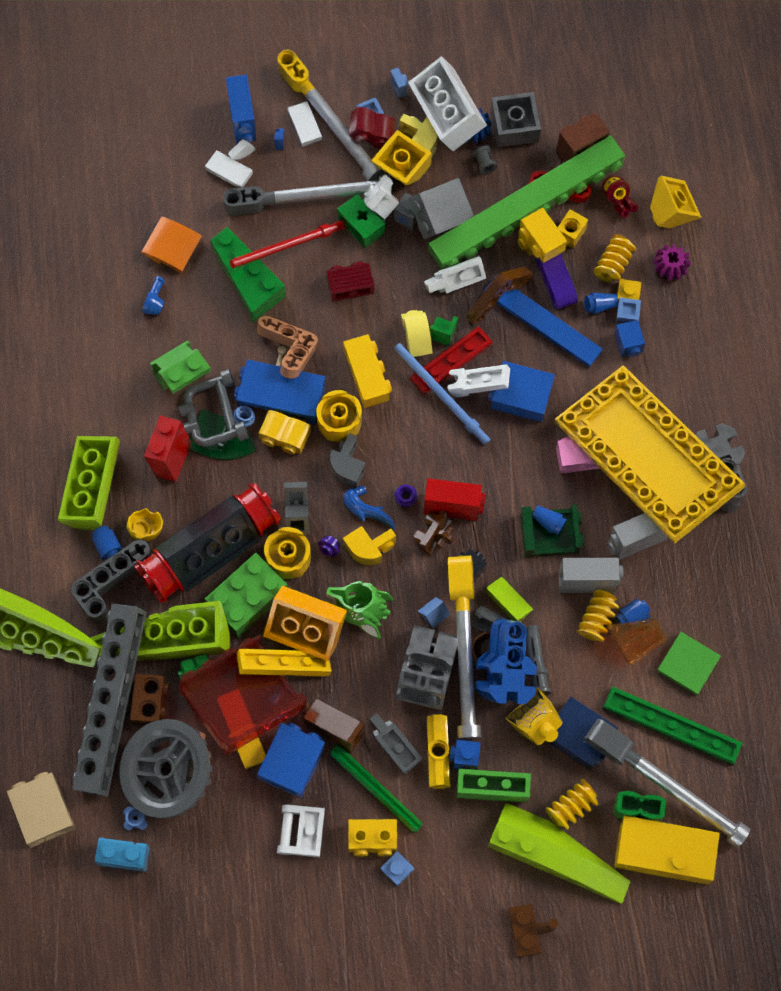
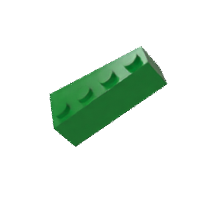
[211,227,286,323]

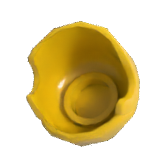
[126,508,163,542]

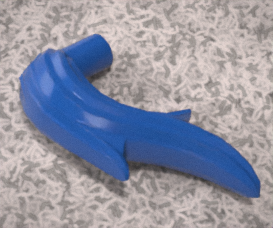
[343,485,395,530]

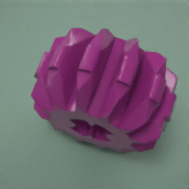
[653,243,691,281]

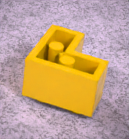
[517,208,567,263]

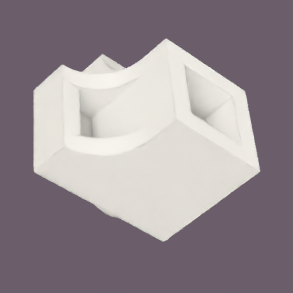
[364,175,399,219]

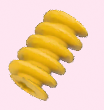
[594,234,636,283]
[577,590,619,642]
[545,779,599,830]

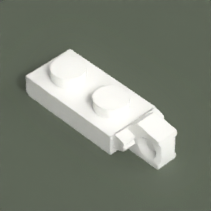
[424,256,486,293]

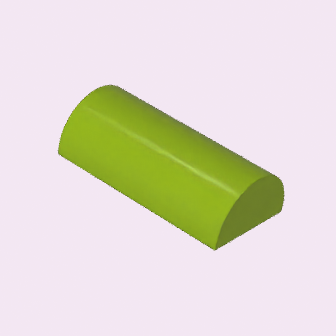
[58,436,120,530]

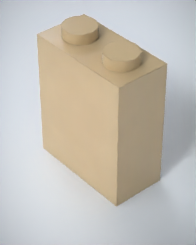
[7,772,75,848]

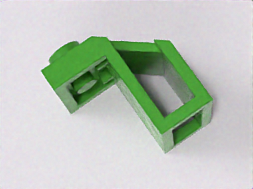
[150,340,211,394]

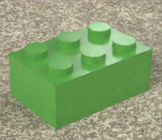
[205,553,288,638]

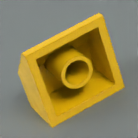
[371,130,432,185]

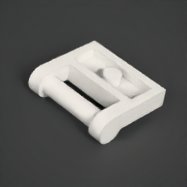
[277,805,325,858]

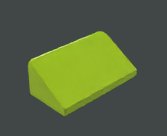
[485,577,533,622]

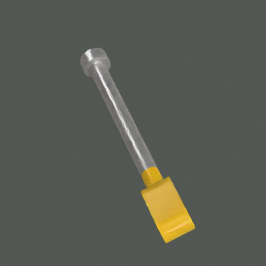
[278,50,385,181]
[448,556,481,739]

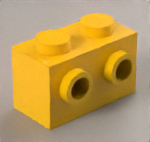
[349,819,397,856]

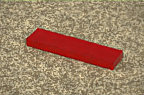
[410,326,493,395]

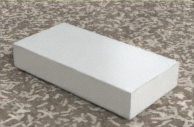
[288,102,322,147]
[205,150,253,188]

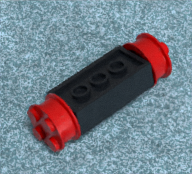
[134,483,281,604]

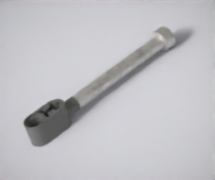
[223,175,392,216]
[584,719,750,848]

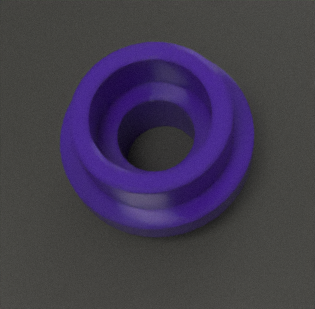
[395,485,417,507]
[318,536,340,557]

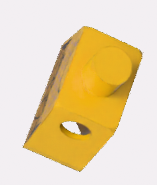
[505,688,562,745]

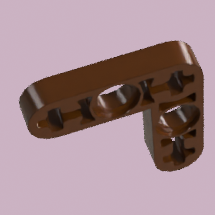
[466,266,534,325]

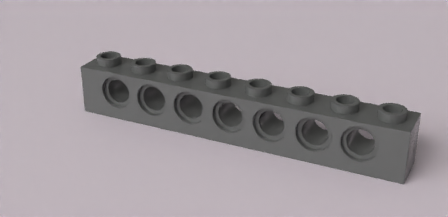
[72,604,147,797]

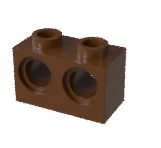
[130,674,169,726]

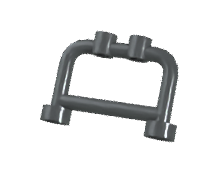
[179,369,249,447]

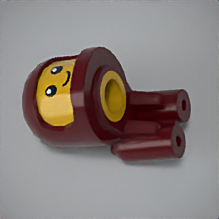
[602,175,638,218]

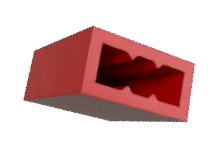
[144,416,192,482]
[423,478,486,521]

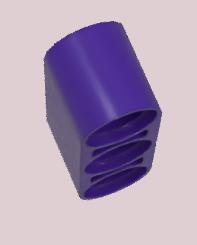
[536,254,578,309]

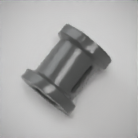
[473,146,498,174]

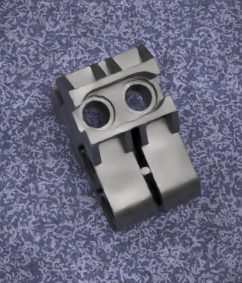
[696,423,747,513]
[396,625,458,710]

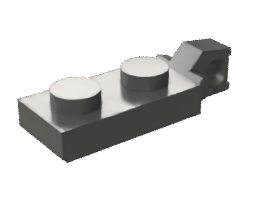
[370,714,423,775]

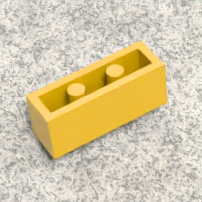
[343,334,392,409]

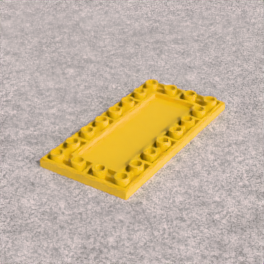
[555,365,745,543]

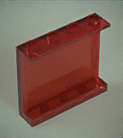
[179,635,308,756]

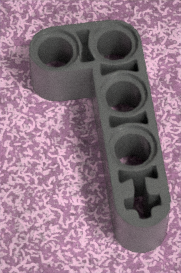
[72,540,152,623]

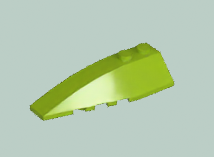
[0,588,101,668]
[91,601,230,662]
[488,803,631,904]

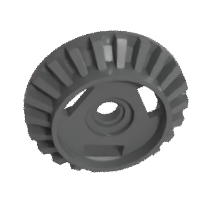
[120,719,212,818]

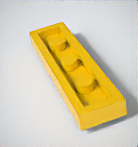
[237,649,332,676]

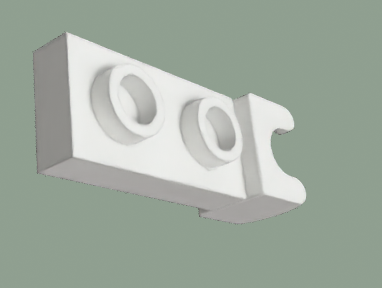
[447,364,510,397]

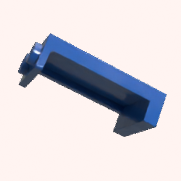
[234,359,326,425]

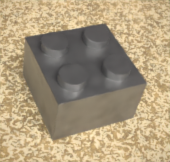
[490,92,541,148]

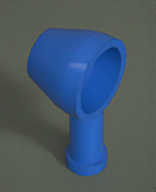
[141,276,165,315]

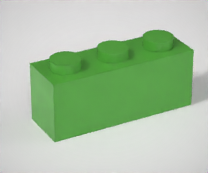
[457,769,531,803]

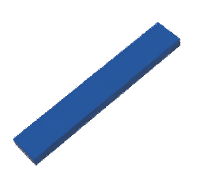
[483,275,603,368]

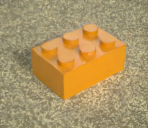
[263,586,347,661]

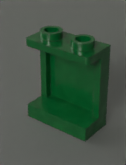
[520,504,584,557]

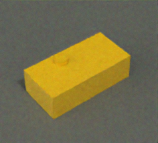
[614,816,720,885]

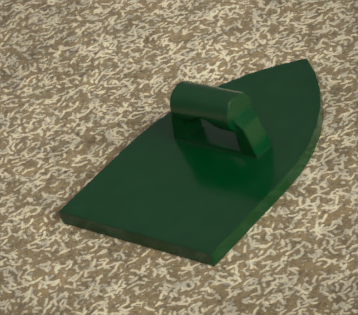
[189,409,256,460]

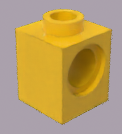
[557,209,588,249]

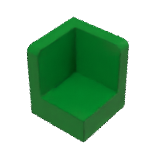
[430,316,458,346]

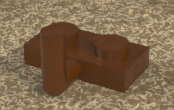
[508,904,558,958]

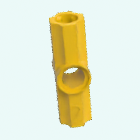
[427,715,450,789]

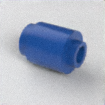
[91,526,122,560]
[615,598,651,631]

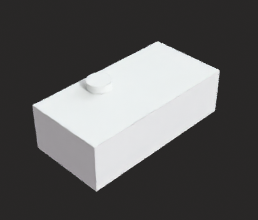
[408,56,487,151]

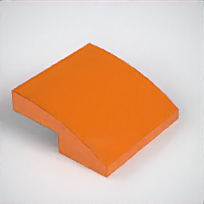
[141,217,202,273]

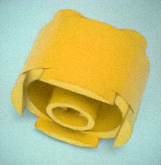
[316,390,362,442]
[264,527,311,579]

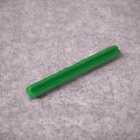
[331,745,422,833]

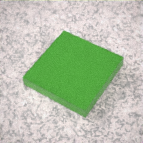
[657,632,721,696]

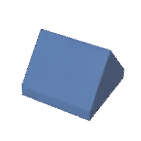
[418,597,450,629]

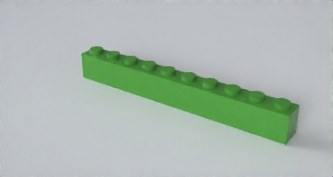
[429,135,625,270]

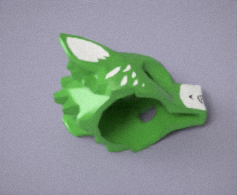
[326,581,393,640]

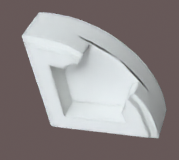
[228,139,256,160]

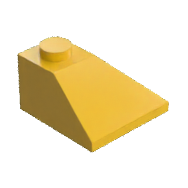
[650,176,701,228]

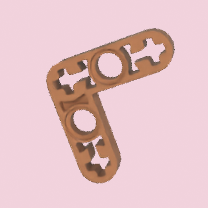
[256,316,318,379]

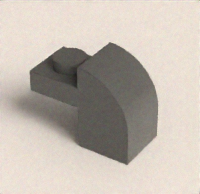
[330,433,365,488]
[284,482,309,535]

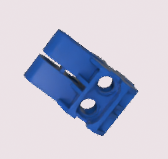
[475,618,537,704]

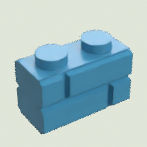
[95,838,150,872]

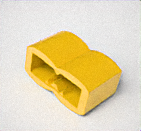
[258,410,311,455]

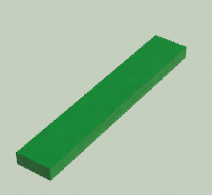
[603,686,743,765]

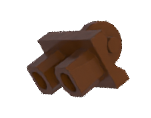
[413,510,454,556]

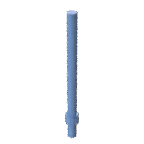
[394,343,491,445]

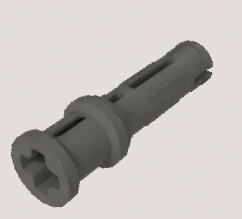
[526,625,551,696]

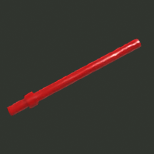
[229,221,345,268]

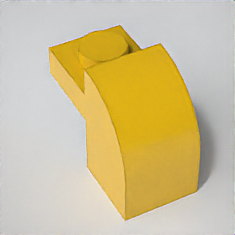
[343,526,396,566]

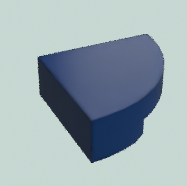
[274,128,285,150]

